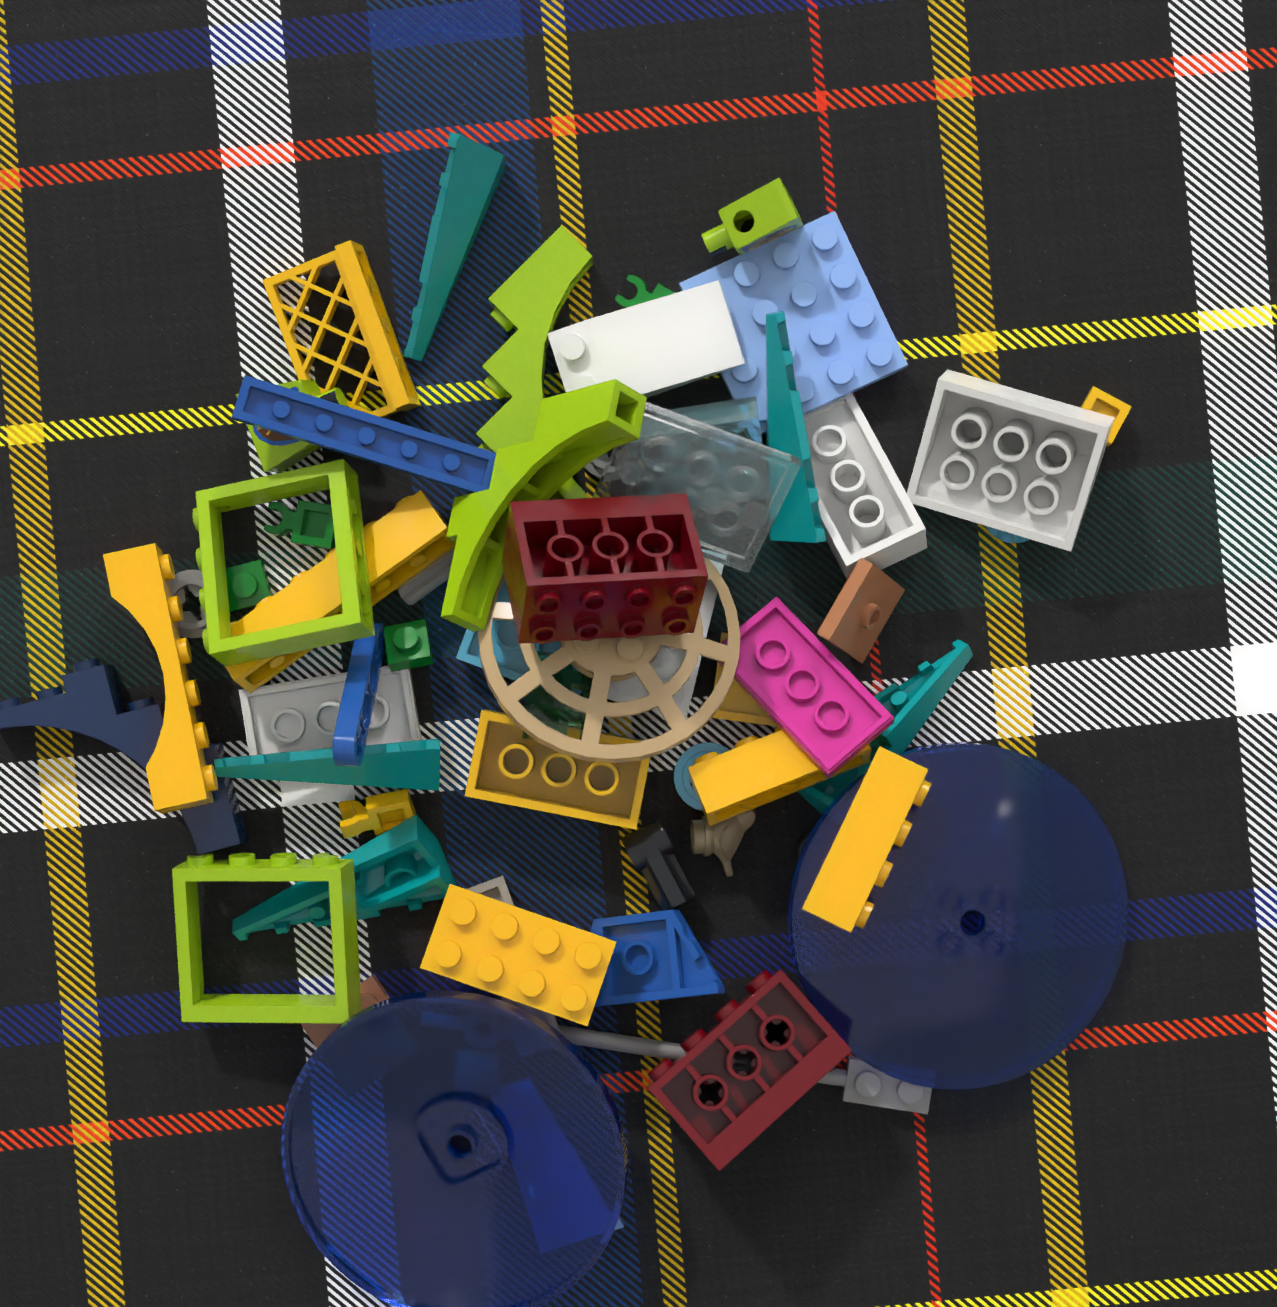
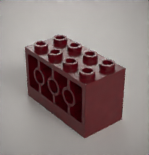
[502,493,708,644]
[646,969,852,1171]

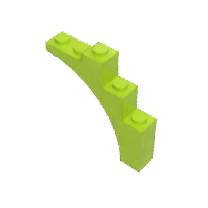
[476,226,594,500]
[441,379,647,632]

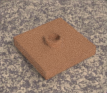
[817,558,905,664]

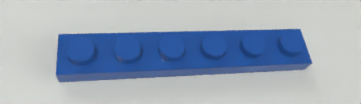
[232,375,496,493]

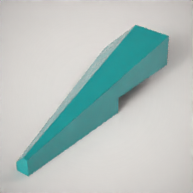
[403,132,507,362]
[766,311,826,543]
[797,639,973,825]
[214,739,440,791]
[232,814,457,941]

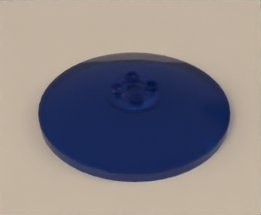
[788,742,1128,1090]
[281,991,628,1307]

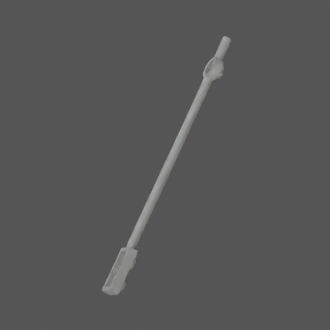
[421,999,935,1114]

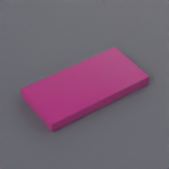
[718,597,894,779]

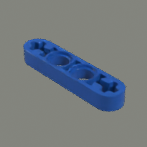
[332,622,385,767]

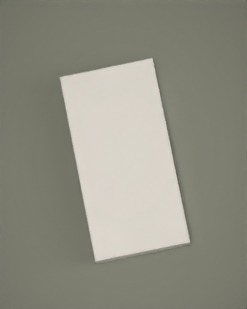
[239,666,422,755]

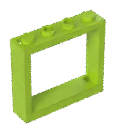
[193,459,375,667]
[172,852,362,1024]

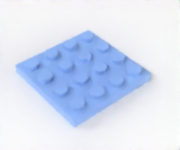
[679,211,908,440]

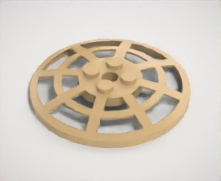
[478,553,740,763]

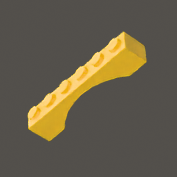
[103,543,218,814]

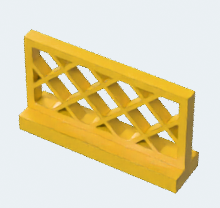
[262,240,421,418]

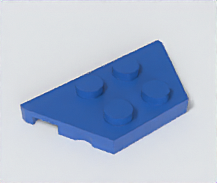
[590,909,725,1007]

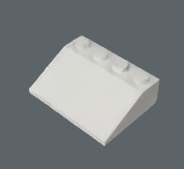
[907,369,1115,552]

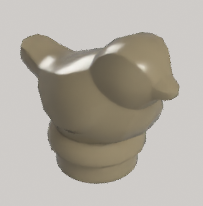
[690,809,756,877]

